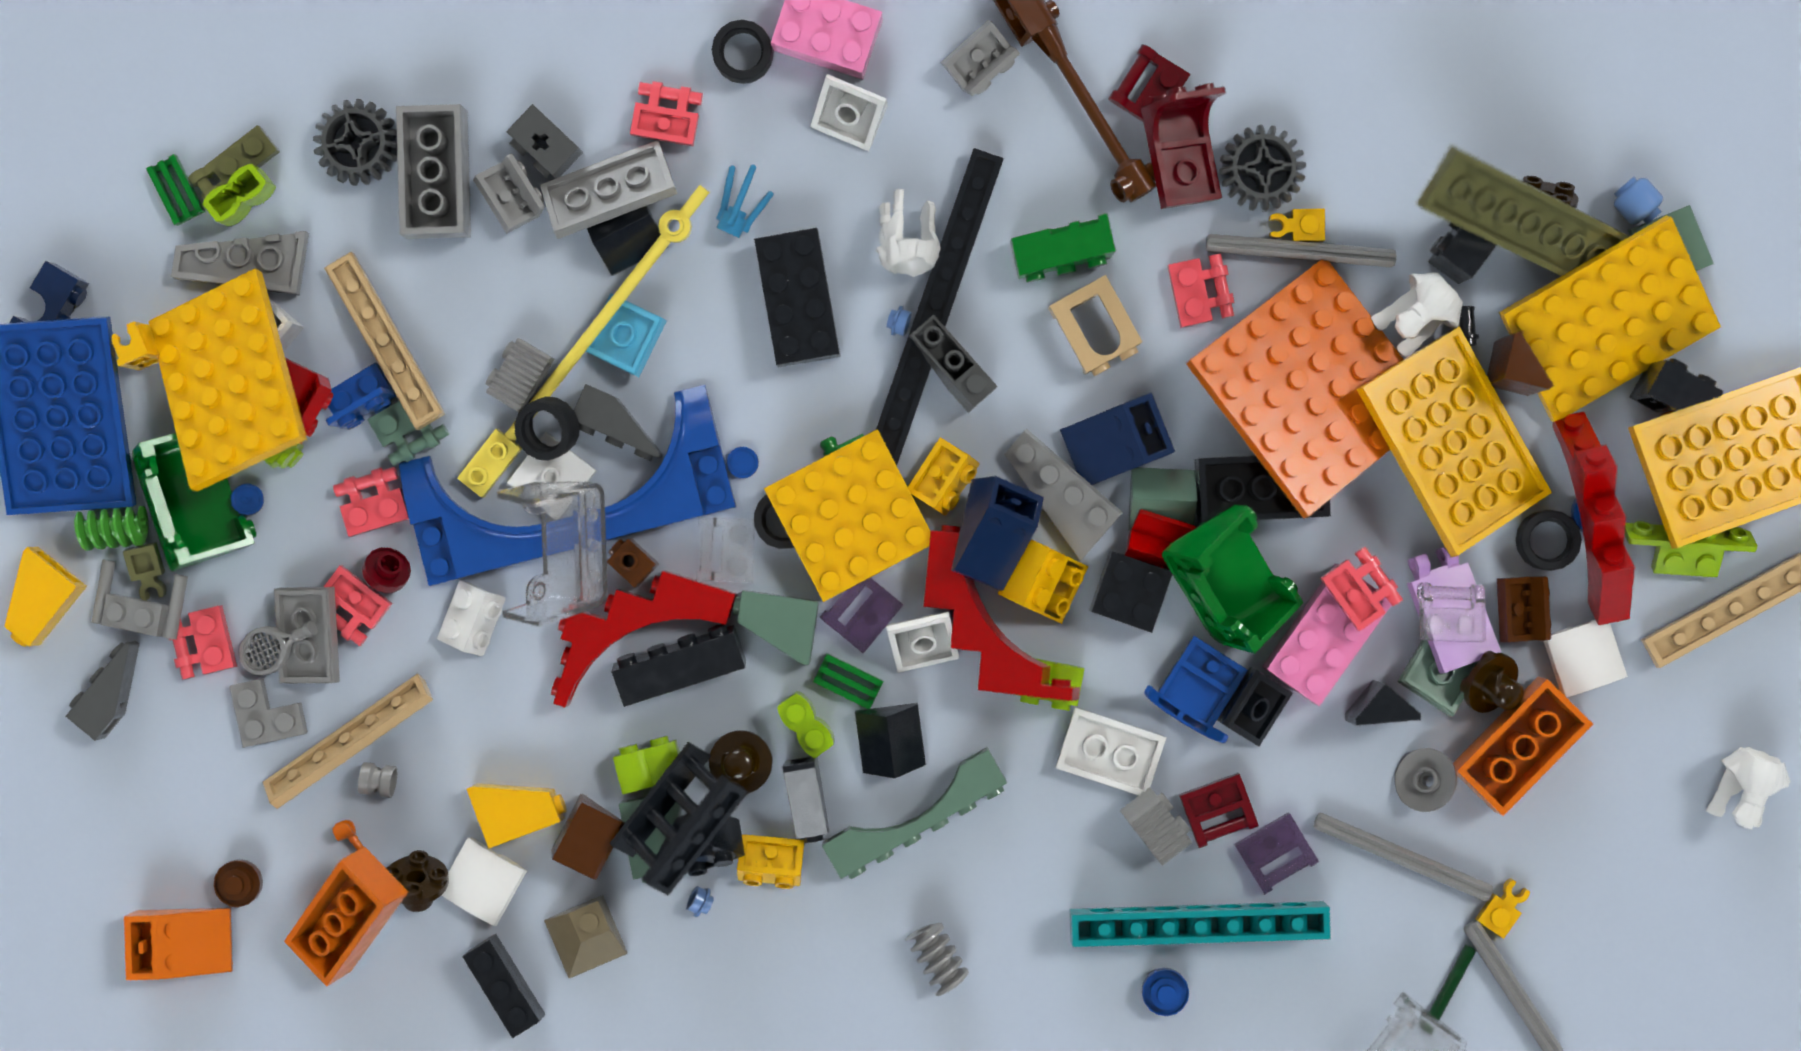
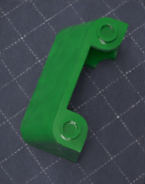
[132,433,257,572]
[1162,505,1304,654]

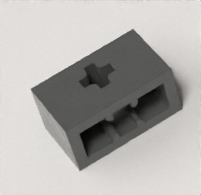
[506,104,583,178]

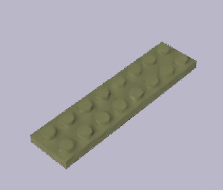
[1416,145,1630,276]

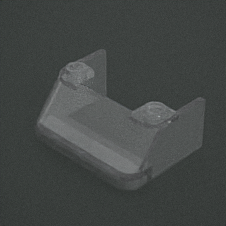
[497,482,608,627]

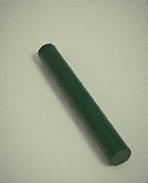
[1421,944,1477,1034]

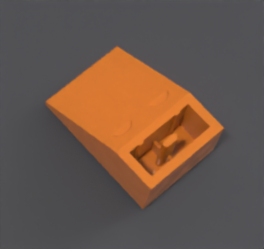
[124,908,233,980]

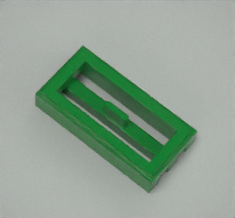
[146,154,205,226]
[813,653,884,709]

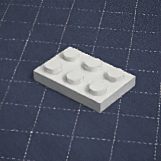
[1055,707,1167,796]

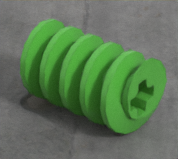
[74,506,149,551]

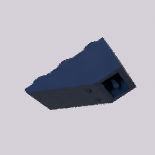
[1060,392,1175,485]
[951,476,1044,591]

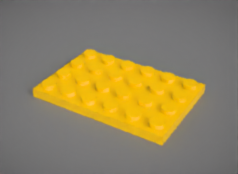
[1499,215,1721,422]
[148,268,307,492]
[1357,326,1552,557]
[1628,367,1801,549]

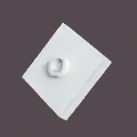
[507,432,597,520]

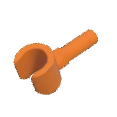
[333,820,364,851]

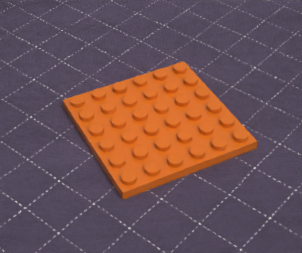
[1185,259,1404,519]

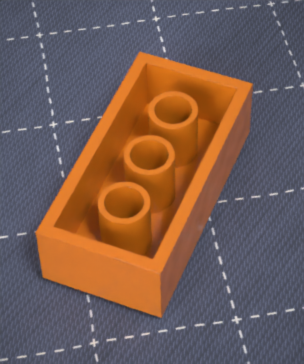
[1453,677,1593,816]
[284,847,408,987]

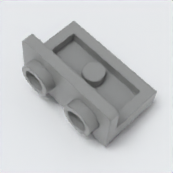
[941,20,1020,96]
[473,153,545,234]

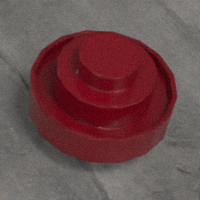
[362,547,411,593]

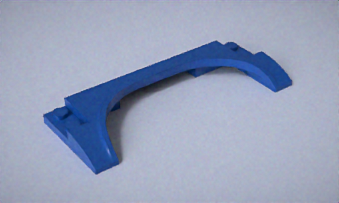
[399,385,737,586]

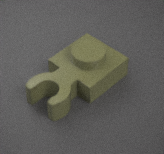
[123,542,167,601]

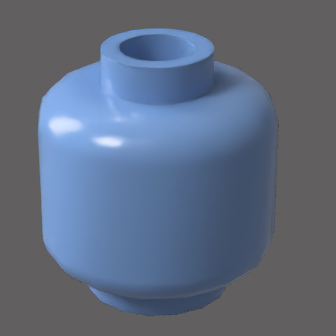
[1614,177,1663,225]

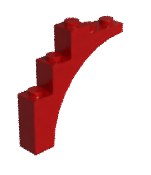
[1552,412,1635,625]
[551,570,738,708]

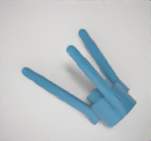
[716,164,774,238]

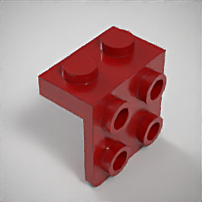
[285,358,333,444]

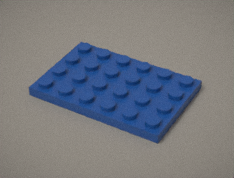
[0,316,137,515]

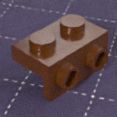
[1497,576,1551,643]

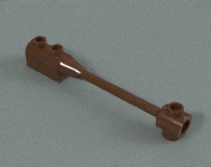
[993,0,1156,203]

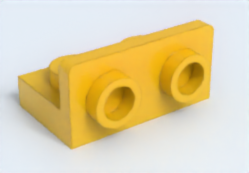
[908,437,980,516]
[737,834,805,889]

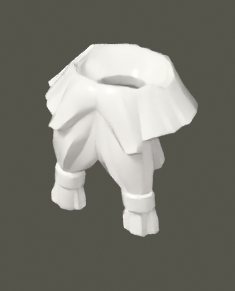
[876,189,941,277]
[1371,273,1463,358]
[1706,747,1791,830]

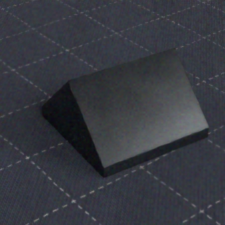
[587,206,668,276]
[1217,667,1293,746]
[1345,680,1421,726]
[855,703,926,778]

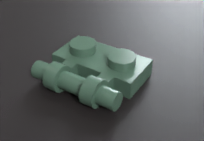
[367,401,450,466]

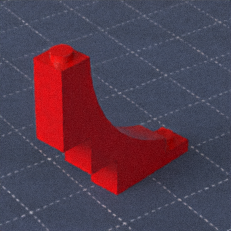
[923,525,1080,701]

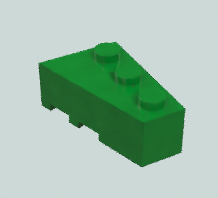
[1010,213,1116,282]

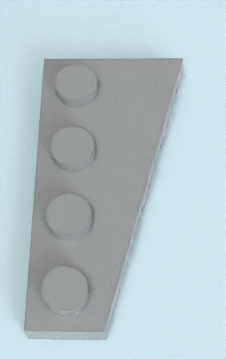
[171,231,309,295]
[1005,429,1123,561]

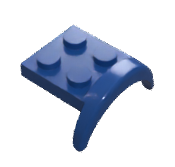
[1144,636,1248,743]

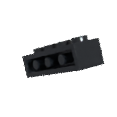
[611,624,746,707]

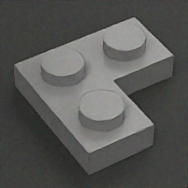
[229,678,308,748]

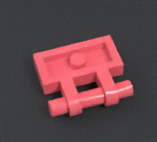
[630,81,703,147]
[1167,254,1235,328]
[333,467,409,537]
[1320,547,1403,631]
[324,565,393,646]
[169,605,237,680]

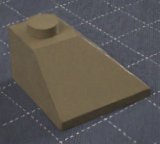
[544,895,628,979]

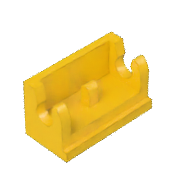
[112,321,159,371]

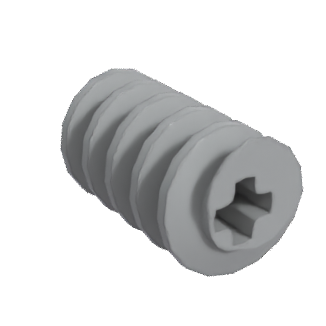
[905,923,969,996]

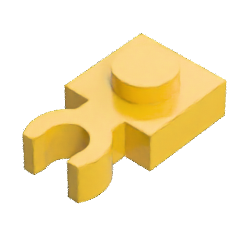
[1269,209,1325,242]
[1475,878,1530,939]

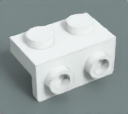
[437,580,505,656]

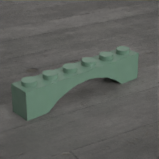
[822,747,1007,879]

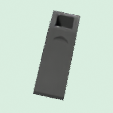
[910,315,998,413]
[574,384,663,461]
[65,641,140,741]

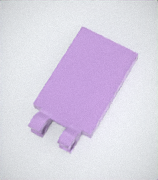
[1407,547,1501,674]

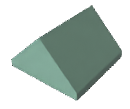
[1128,467,1197,531]

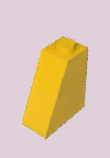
[4,547,87,647]
[466,783,567,849]

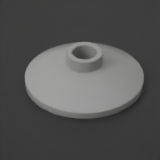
[1395,748,1457,812]

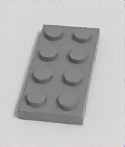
[540,140,677,239]

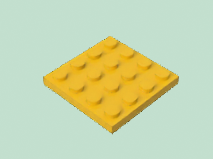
[763,429,931,602]

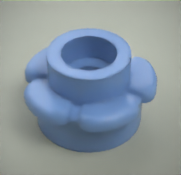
[887,306,912,336]
[686,886,714,917]

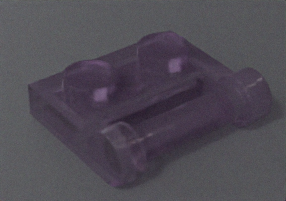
[820,577,904,654]
[1234,812,1319,895]

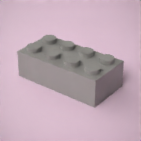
[396,104,471,239]

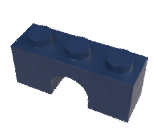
[9,261,89,323]

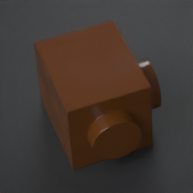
[607,538,659,588]

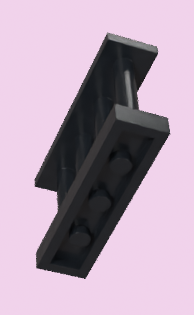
[609,741,748,896]

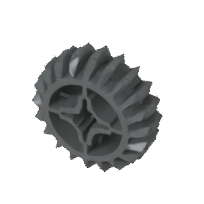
[313,99,398,186]
[1219,125,1306,212]

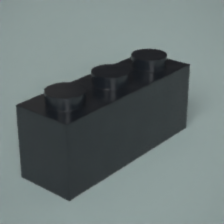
[462,934,545,1038]

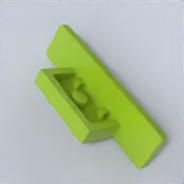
[1625,521,1758,577]

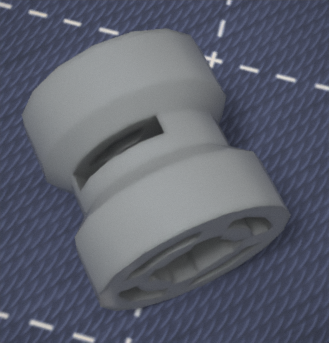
[358,762,397,798]

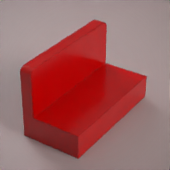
[1125,509,1197,570]

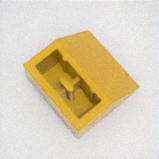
[997,539,1088,624]

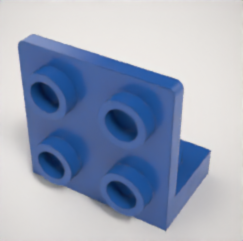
[326,363,396,430]

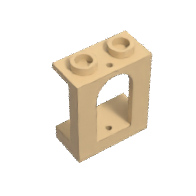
[1048,275,1142,376]

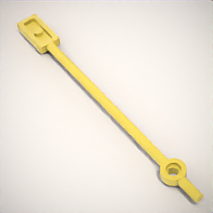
[457,185,710,498]

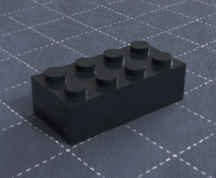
[754,228,841,368]
[1194,456,1331,523]

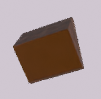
[1487,331,1554,396]
[551,794,625,880]

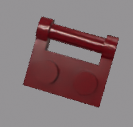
[1108,44,1190,122]
[1179,773,1259,848]

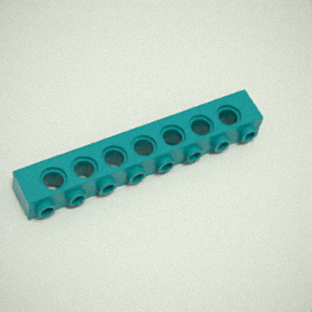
[1069,901,1331,947]

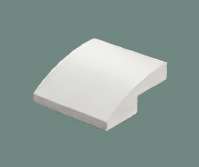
[1544,619,1628,697]
[441,837,527,926]

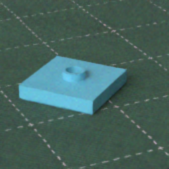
[586,293,667,377]

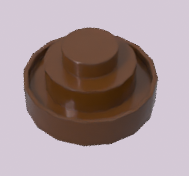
[213,859,263,907]

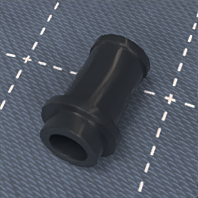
[1458,306,1479,346]

